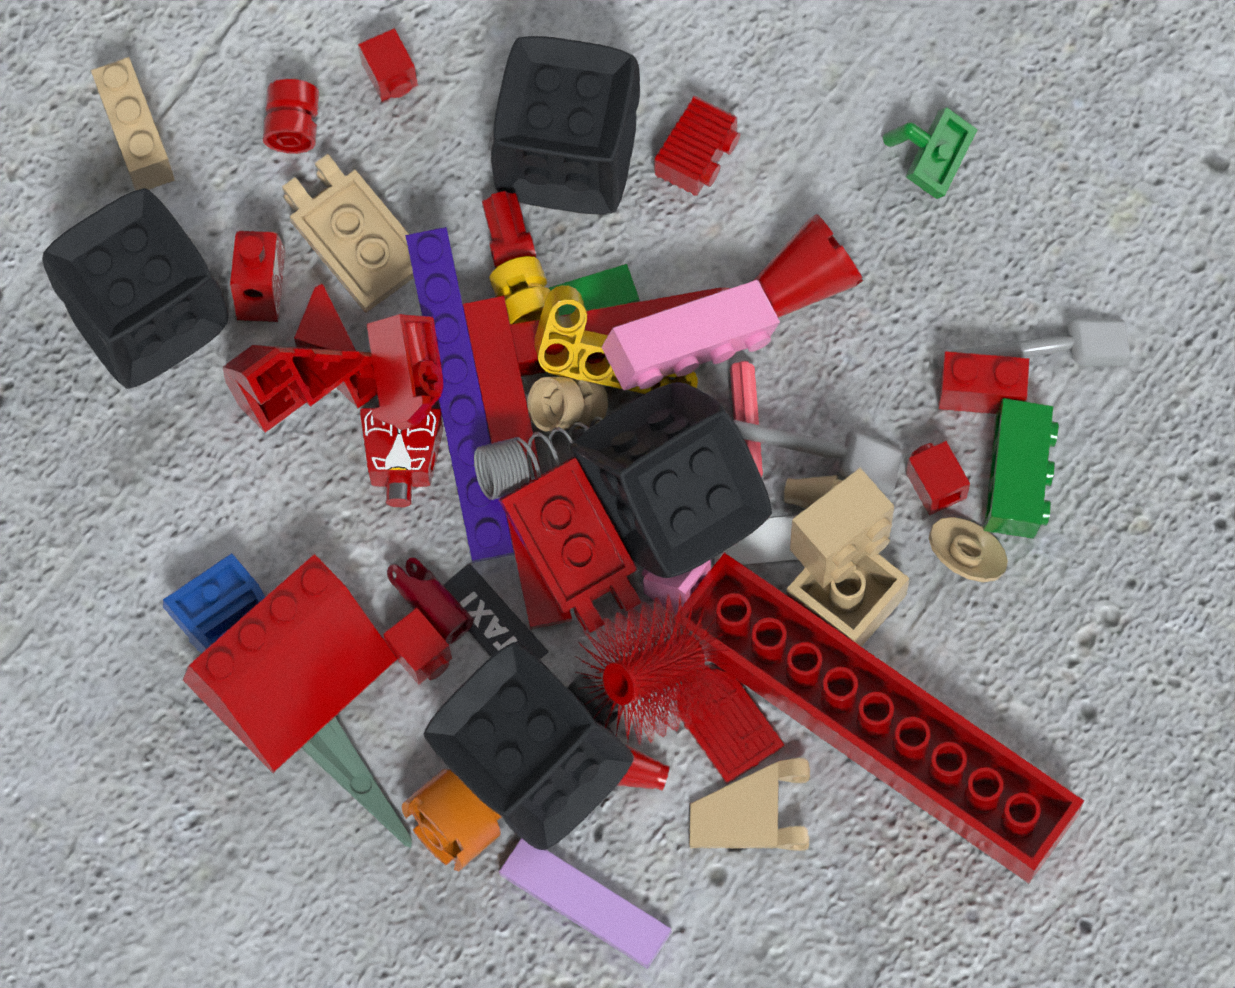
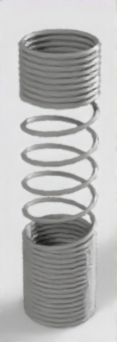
[474,413,612,500]

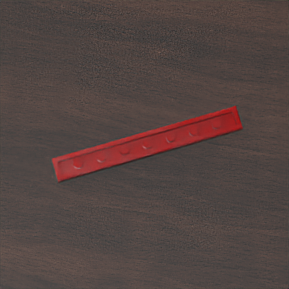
[463,296,572,630]

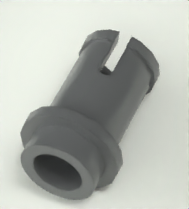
[568,673,621,726]

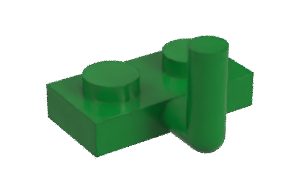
[883,107,978,199]

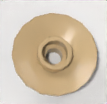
[928,517,1008,582]

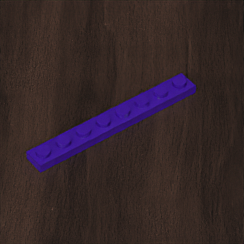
[405,227,514,563]

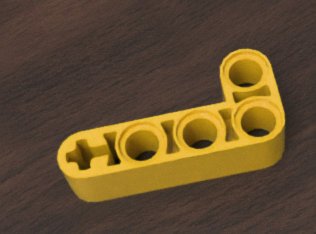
[534,285,698,394]

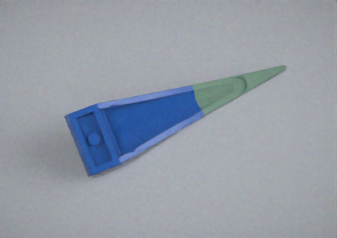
[163,553,412,848]

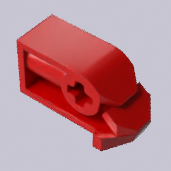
[367,314,444,430]

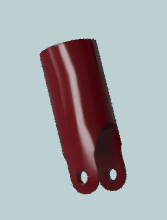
[387,557,474,645]

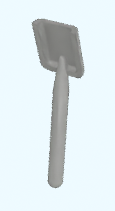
[937,318,1131,368]
[732,419,902,496]

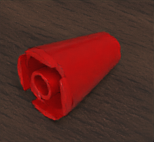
[753,214,863,318]

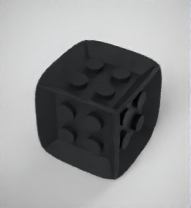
[491,36,640,214]
[42,188,228,389]
[572,382,772,578]
[424,642,634,850]

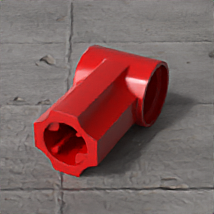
[482,191,537,269]

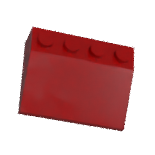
[183,554,397,774]

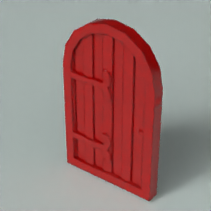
[677,669,784,785]

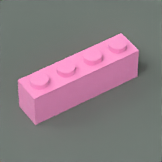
[601,280,780,391]

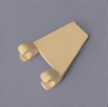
[689,758,810,851]

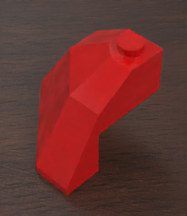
[223,345,377,433]

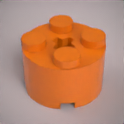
[401,769,502,871]

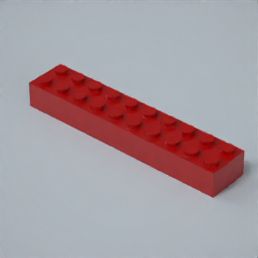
[673,552,1085,884]

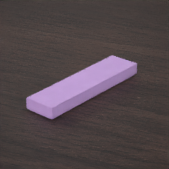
[499,838,672,969]

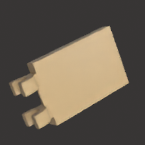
[282,154,414,313]

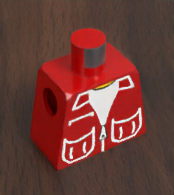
[230,231,285,322]
[360,408,444,507]

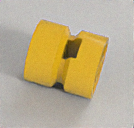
[489,256,559,325]

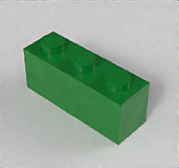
[983,398,1059,539]

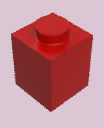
[358,28,418,101]
[906,441,970,516]
[383,608,452,685]

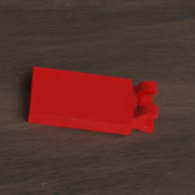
[499,457,642,633]

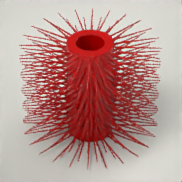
[575,593,734,745]

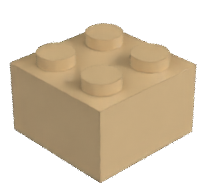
[790,468,894,588]
[787,554,910,647]

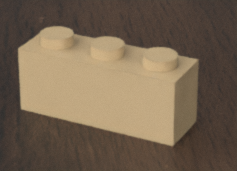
[91,57,175,190]

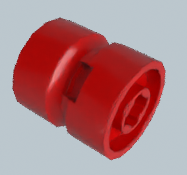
[263,79,320,154]

